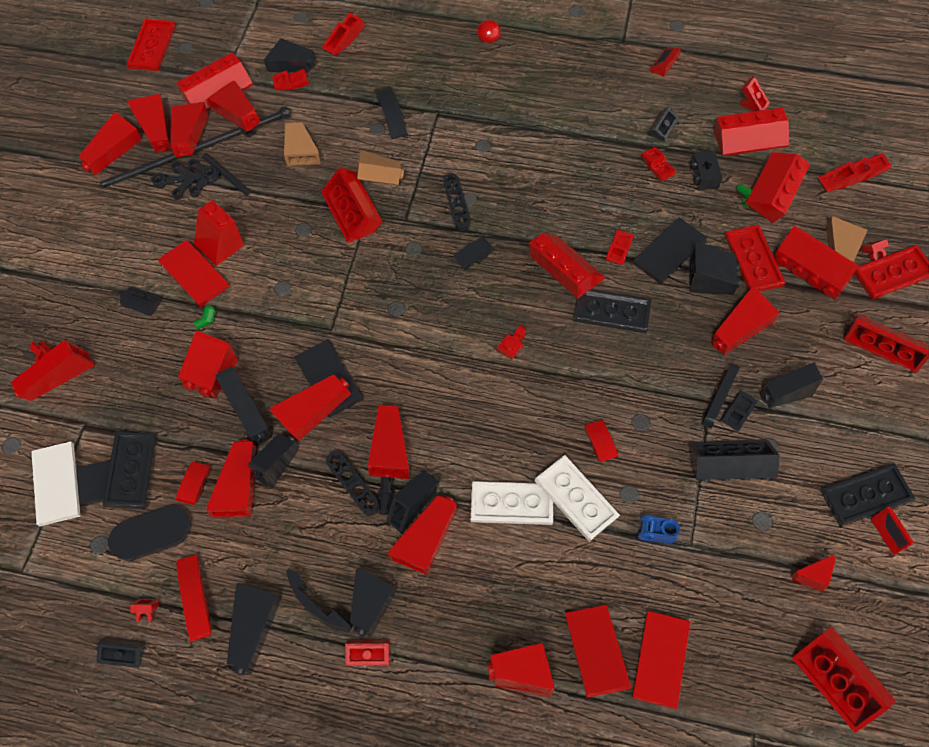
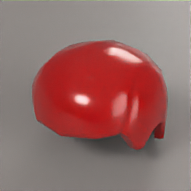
[477,19,501,44]

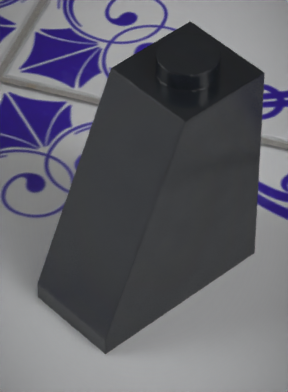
[264,38,316,73]
[761,362,823,409]
[248,434,299,489]
[386,470,439,533]
[350,567,396,637]

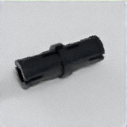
[378,477,394,515]

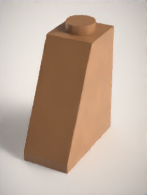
[284,122,321,166]
[357,150,404,185]
[826,216,868,262]

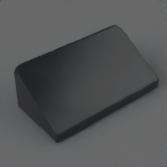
[647,107,679,141]
[120,286,162,316]
[97,637,145,668]

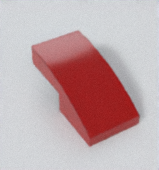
[272,69,309,90]
[641,147,676,182]
[606,230,634,266]
[584,419,618,462]
[176,462,211,505]

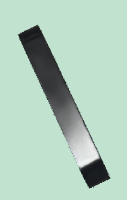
[443,173,470,232]
[702,363,740,429]
[326,451,379,516]

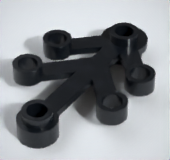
[151,159,219,200]

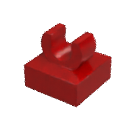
[861,239,889,260]
[130,599,159,622]

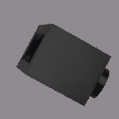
[690,150,722,190]

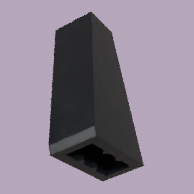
[215,366,272,445]
[227,582,281,676]

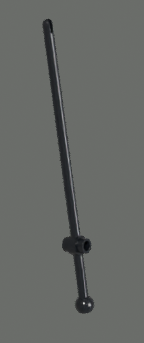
[100,106,291,188]

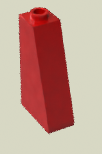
[208,80,260,132]
[127,94,172,153]
[171,101,209,157]
[79,112,142,175]
[712,286,780,355]
[11,339,95,402]
[269,374,351,441]
[367,404,410,479]
[206,440,257,518]
[388,496,457,575]

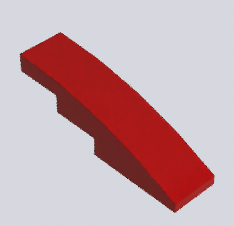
[818,152,892,192]
[176,554,212,642]

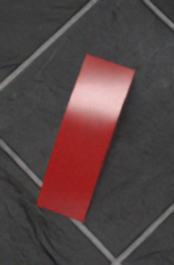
[322,12,365,56]

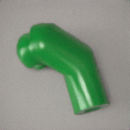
[737,184,752,208]
[193,305,216,330]

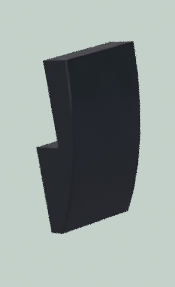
[453,237,494,271]
[721,391,758,432]

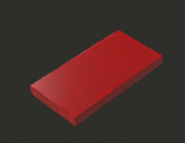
[126,19,176,71]
[724,225,786,292]
[158,240,230,308]
[854,245,929,300]
[565,605,631,698]
[632,611,691,710]

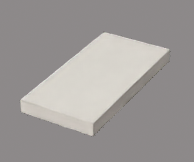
[31,442,80,527]
[534,455,620,542]
[471,481,553,525]

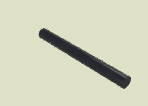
[202,153,250,196]

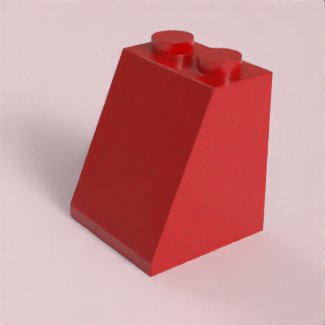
[194,200,244,266]
[178,330,239,399]
[487,643,555,697]

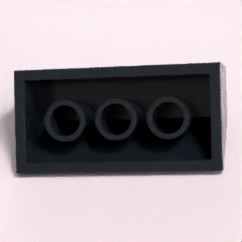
[688,440,780,482]

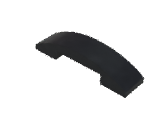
[374,86,408,140]
[286,568,352,633]

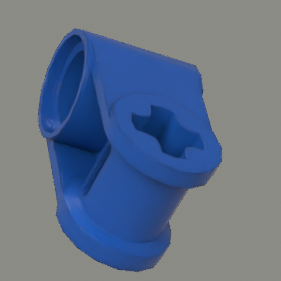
[638,515,680,544]

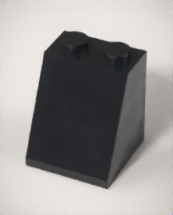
[689,241,740,295]

